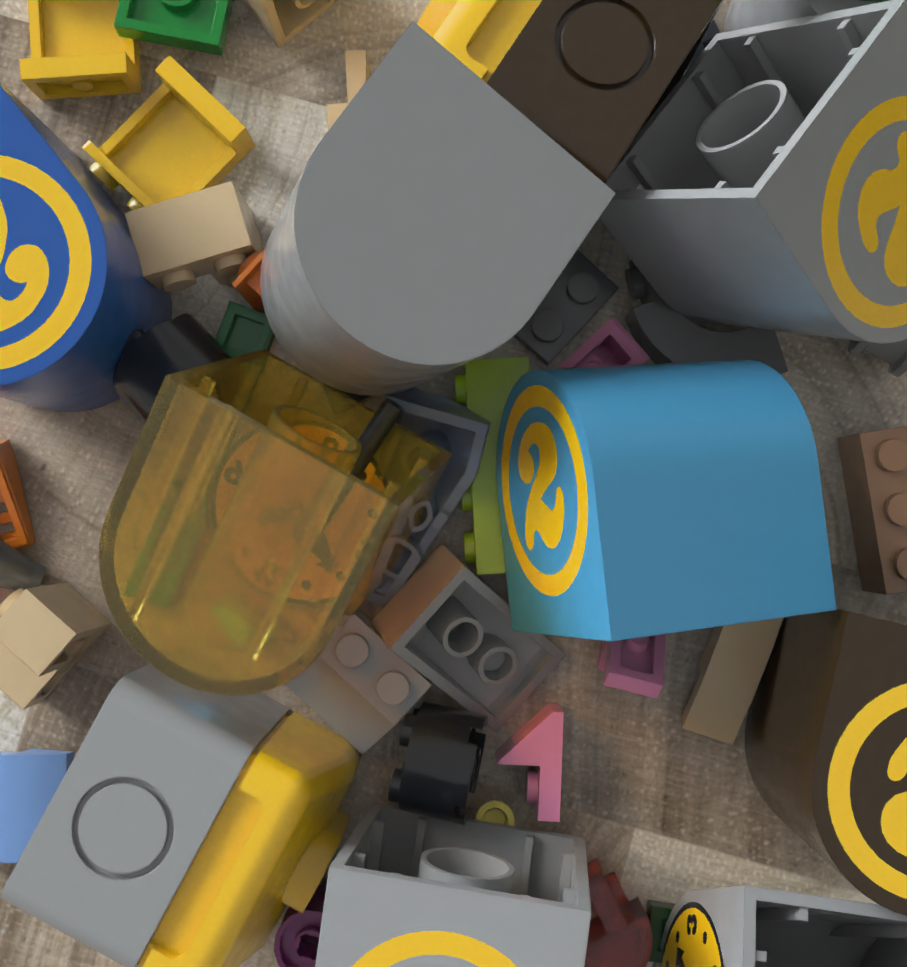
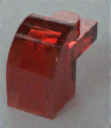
[584,858,652,967]

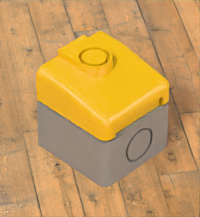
[0,650,360,967]

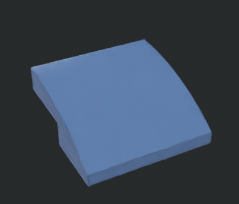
[0,748,74,863]

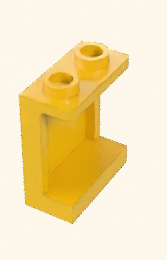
[20,0,142,100]
[82,55,255,211]

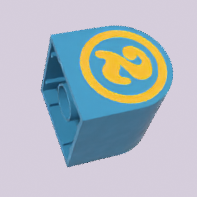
[496,360,837,641]

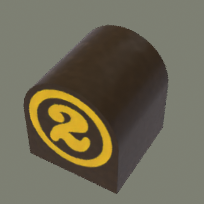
[745,609,907,916]

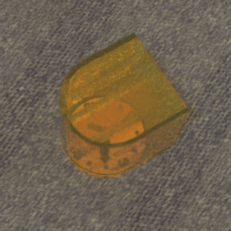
[99,349,453,696]

